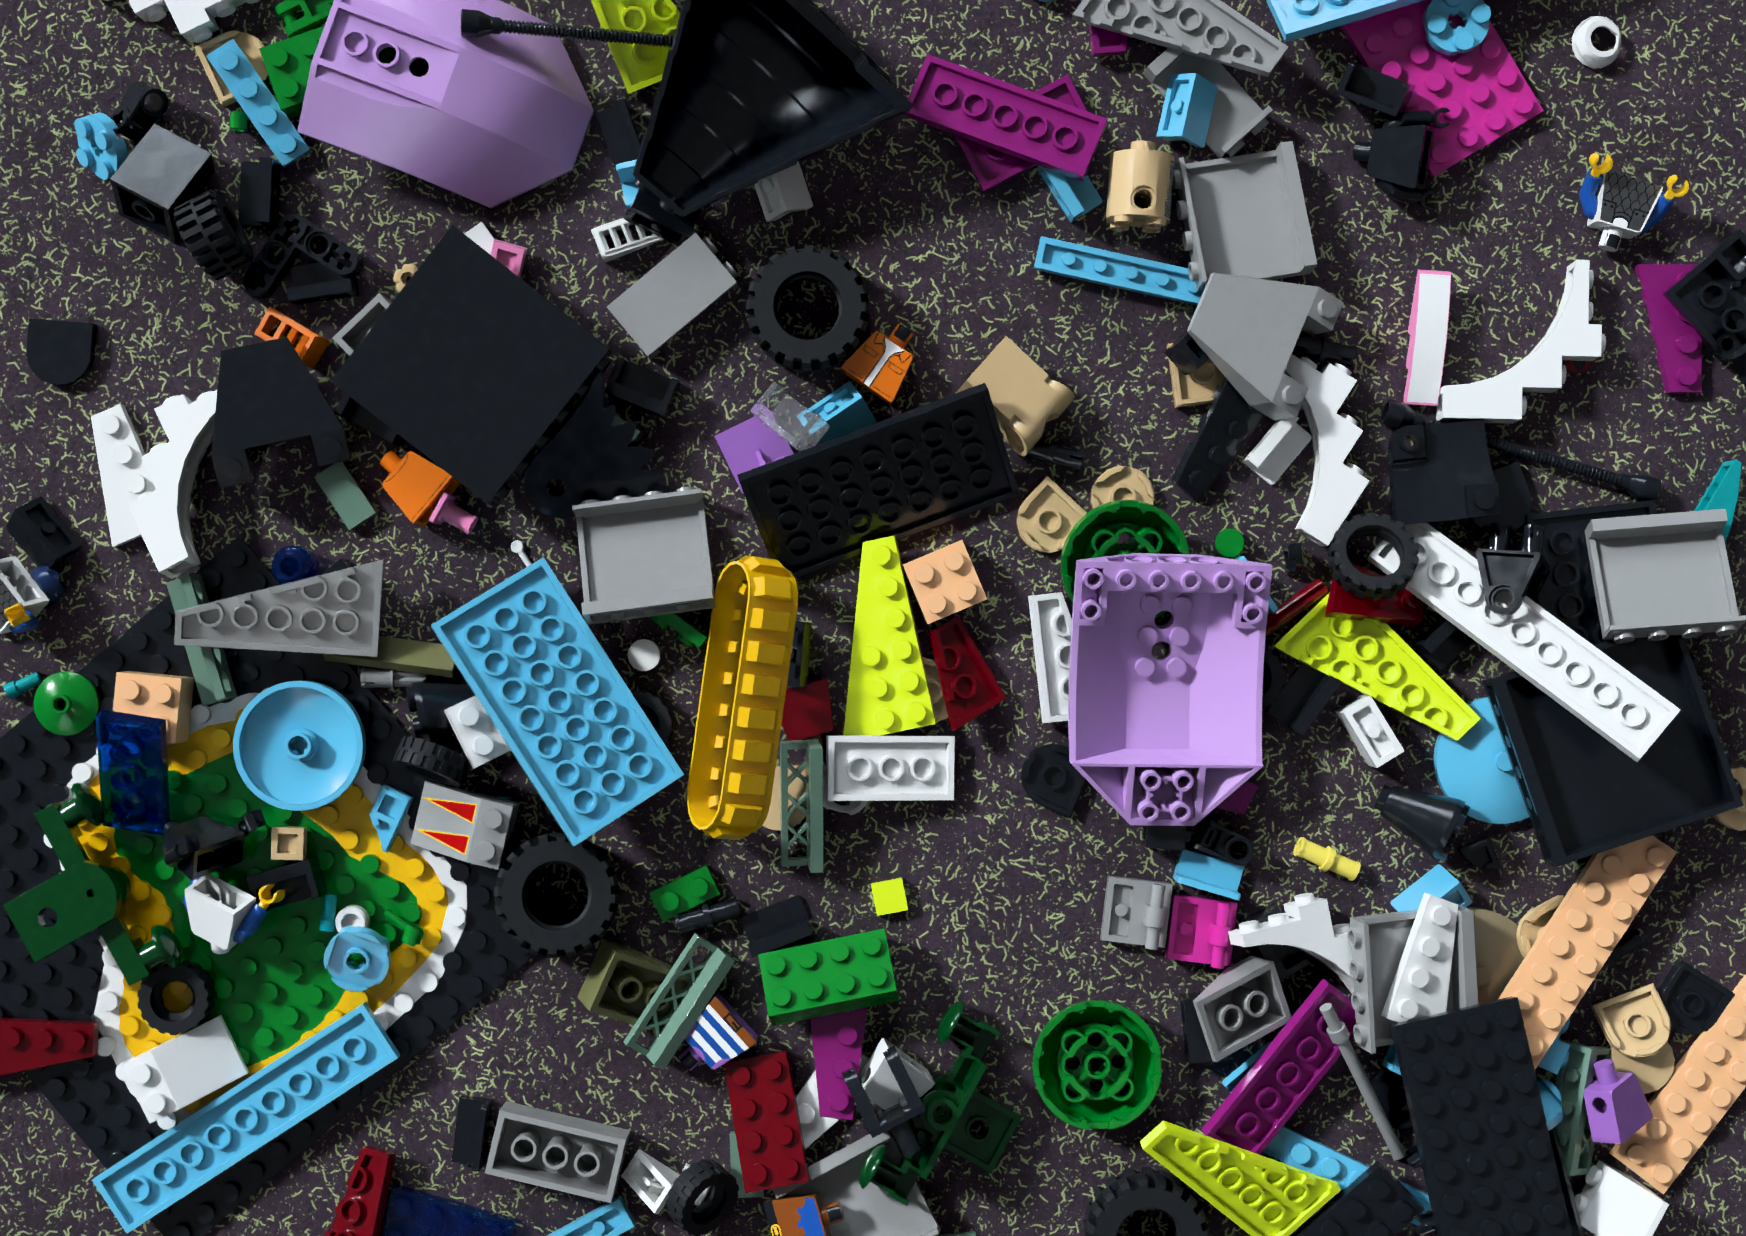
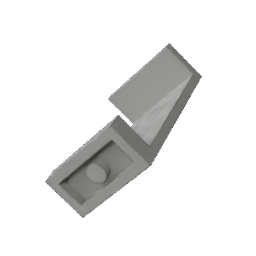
[1143,48,1273,159]
[607,232,739,360]

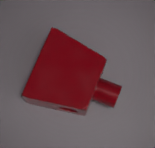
[782,677,834,753]

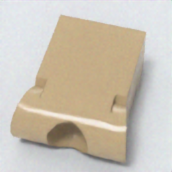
[955,336,1075,456]

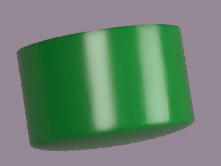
[1215,528,1245,557]

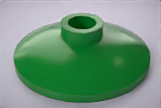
[34,671,99,736]

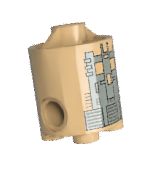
[1106,140,1175,233]

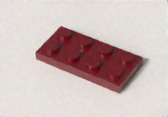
[724,1051,810,1193]

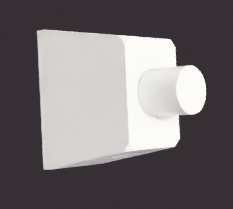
[857,1037,935,1114]

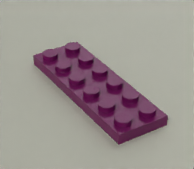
[903,54,1108,181]
[1201,979,1356,1155]

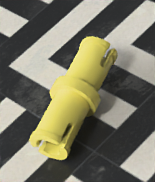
[1293,837,1361,881]

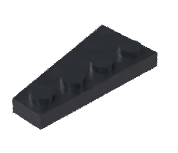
[1171,377,1266,502]

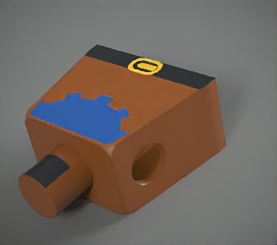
[763,1193,845,1236]

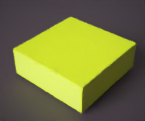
[871,877,908,916]

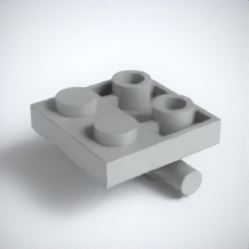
[1100,875,1173,950]

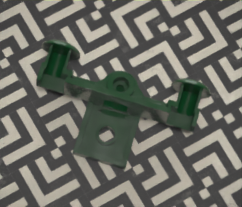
[3,783,184,986]
[859,1001,1022,1206]

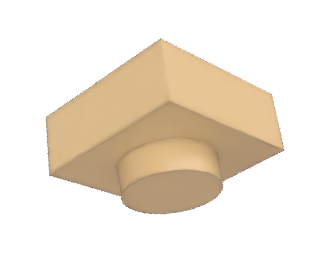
[271,826,307,860]

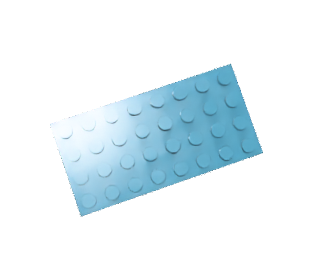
[431,557,684,847]

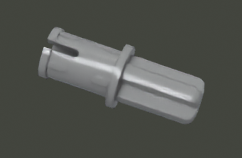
[360,668,427,691]

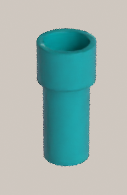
[3,671,44,699]
[319,894,338,932]

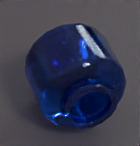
[272,546,319,584]

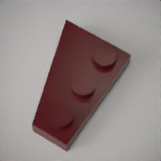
[1325,562,1425,626]
[929,615,1006,731]

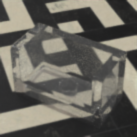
[750,382,830,452]

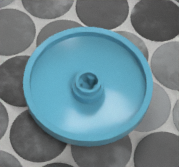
[233,680,366,811]
[1433,697,1529,824]

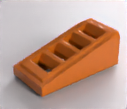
[254,306,329,368]

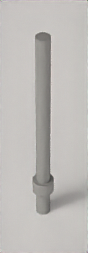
[1320,1003,1405,1160]

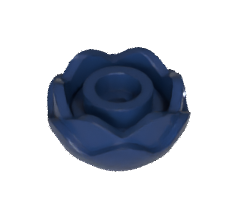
[30,566,64,605]

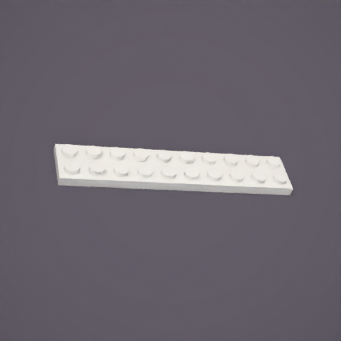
[1367,523,1680,762]

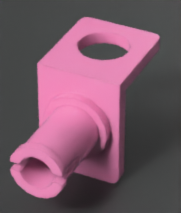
[429,493,478,535]

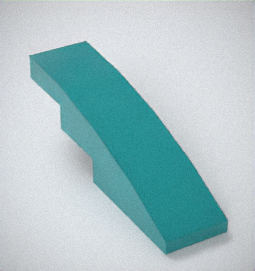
[1694,460,1742,542]

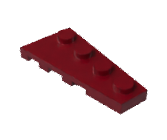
[0,1018,99,1076]
[324,1146,396,1236]

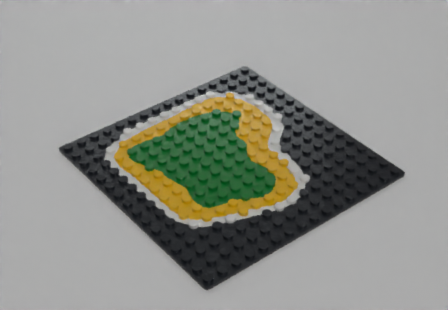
[0,538,568,1236]

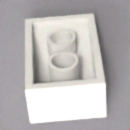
[121,1015,249,1124]
[1574,1160,1669,1236]

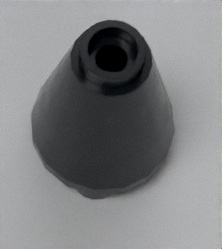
[406,682,475,743]
[1374,785,1470,861]

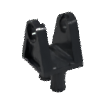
[1476,522,1550,616]
[841,1046,926,1157]

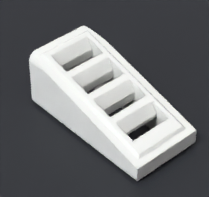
[591,218,664,263]

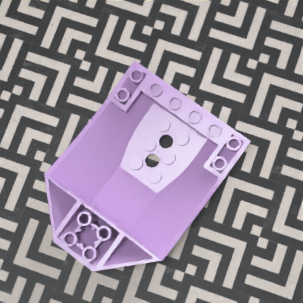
[297,0,594,209]
[1068,553,1273,826]

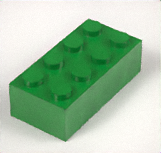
[259,26,396,119]
[758,928,900,1026]

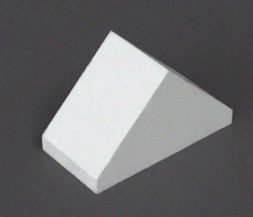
[621,1149,680,1215]

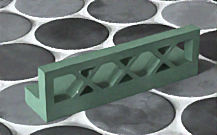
[166,573,237,706]
[780,739,823,873]
[623,933,735,1070]
[1555,1040,1611,1176]

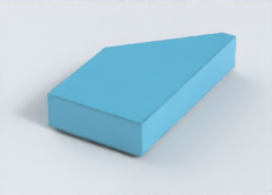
[369,784,414,853]

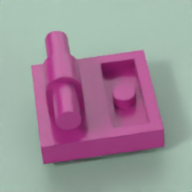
[1165,894,1238,969]

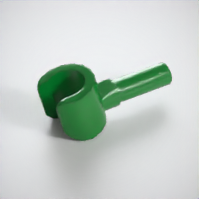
[229,110,251,132]
[384,909,424,946]

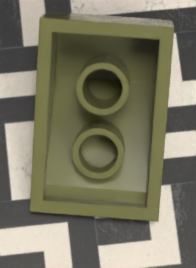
[577,939,689,1031]

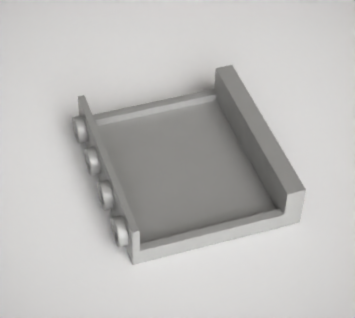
[1173,141,1317,291]
[572,487,716,625]
[1584,509,1746,643]
[1347,905,1478,1054]
[771,1131,941,1236]

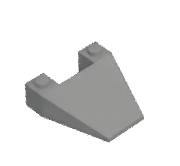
[1187,273,1344,421]

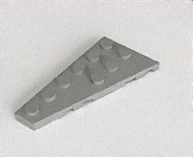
[1071,0,1288,77]
[174,559,384,657]

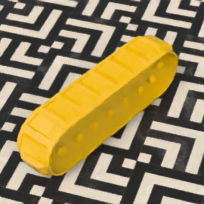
[687,555,798,840]

